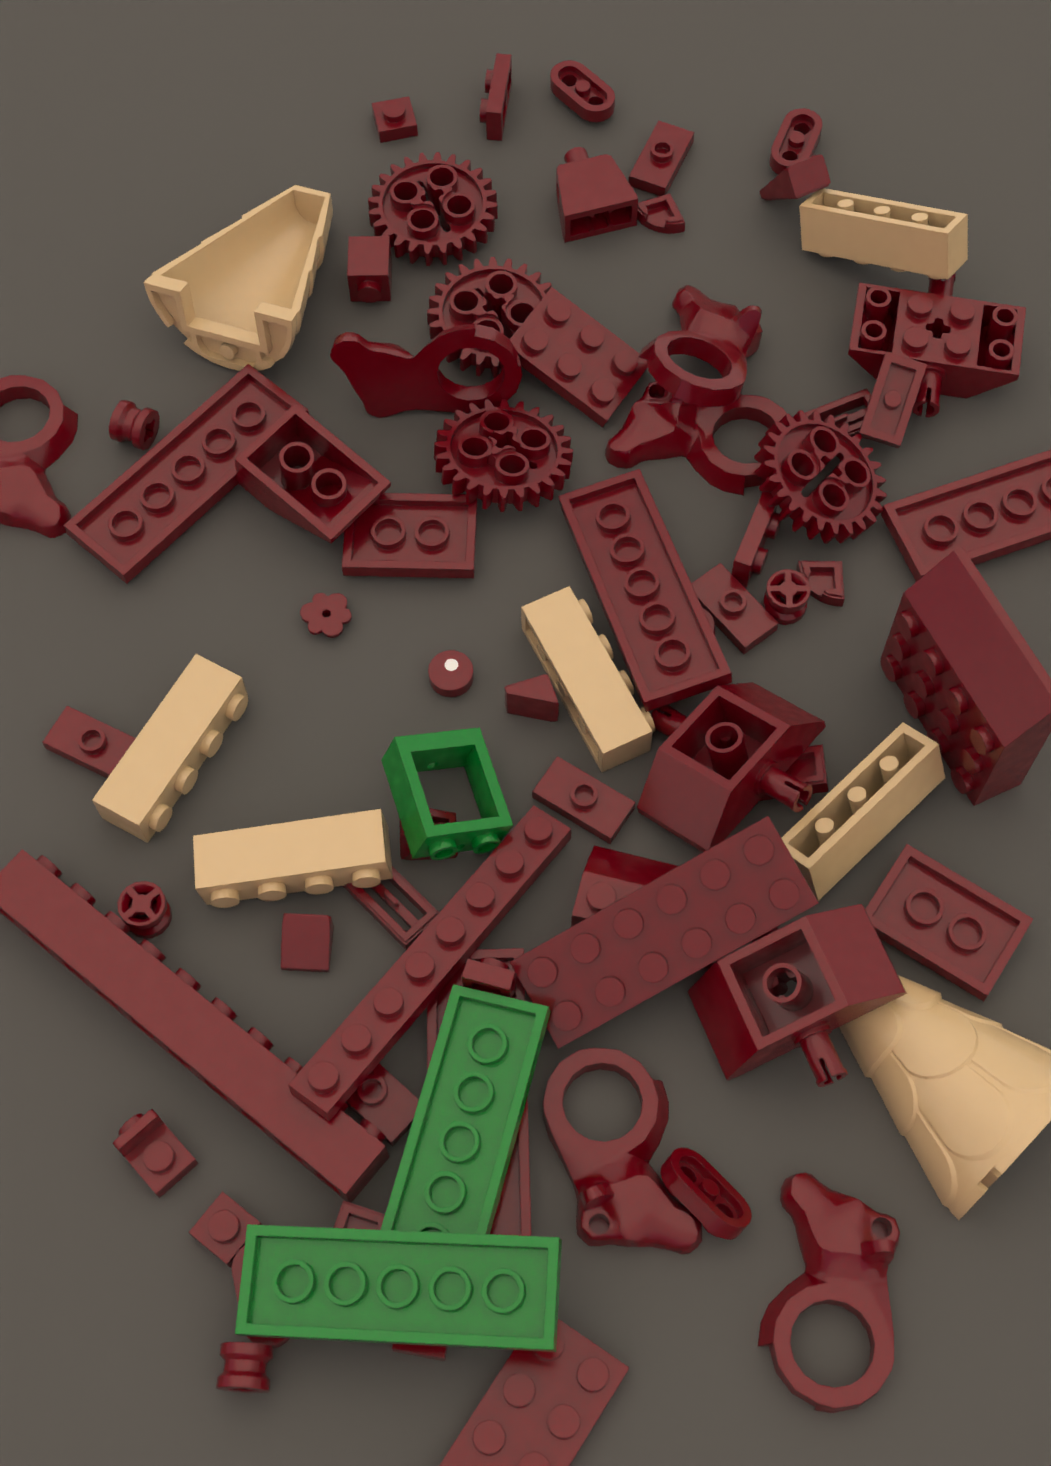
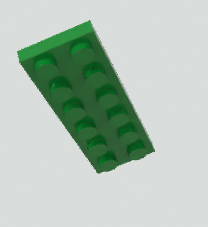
[381,984,551,1234]
[235,1224,562,1352]

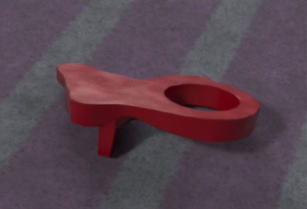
[638,285,763,407]
[330,324,522,418]
[0,375,78,538]
[605,381,787,496]
[542,1047,702,1254]
[758,1173,900,1413]

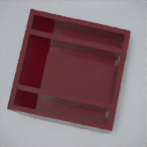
[880,547,1051,806]

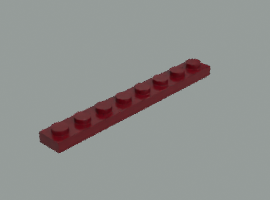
[288,805,571,1121]

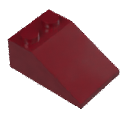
[234,403,391,544]

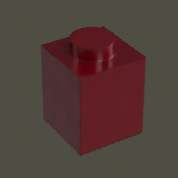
[347,236,392,303]

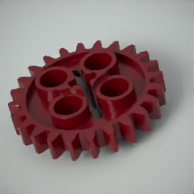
[368,152,498,266]
[427,257,552,378]
[434,399,573,512]
[754,410,887,544]

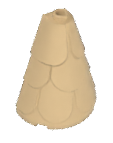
[144,185,333,371]
[839,975,1051,1220]

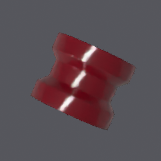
[109,400,160,451]
[763,569,811,625]
[117,881,172,939]
[216,1342,274,1393]

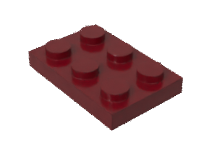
[510,287,648,428]
[342,493,478,578]
[865,844,1033,1002]

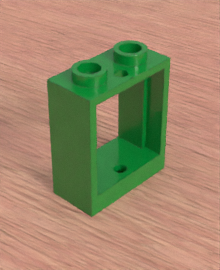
[381,727,513,860]

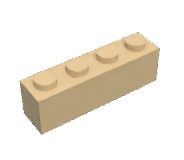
[799,188,968,280]
[521,586,655,773]
[92,654,248,843]
[782,722,945,901]
[193,809,393,908]

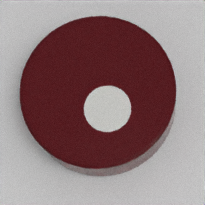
[428,650,474,697]

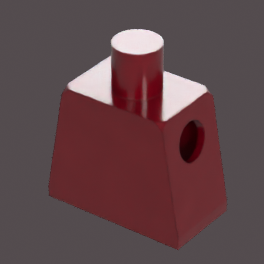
[556,147,638,243]

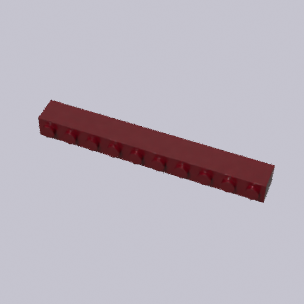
[0,849,389,1203]

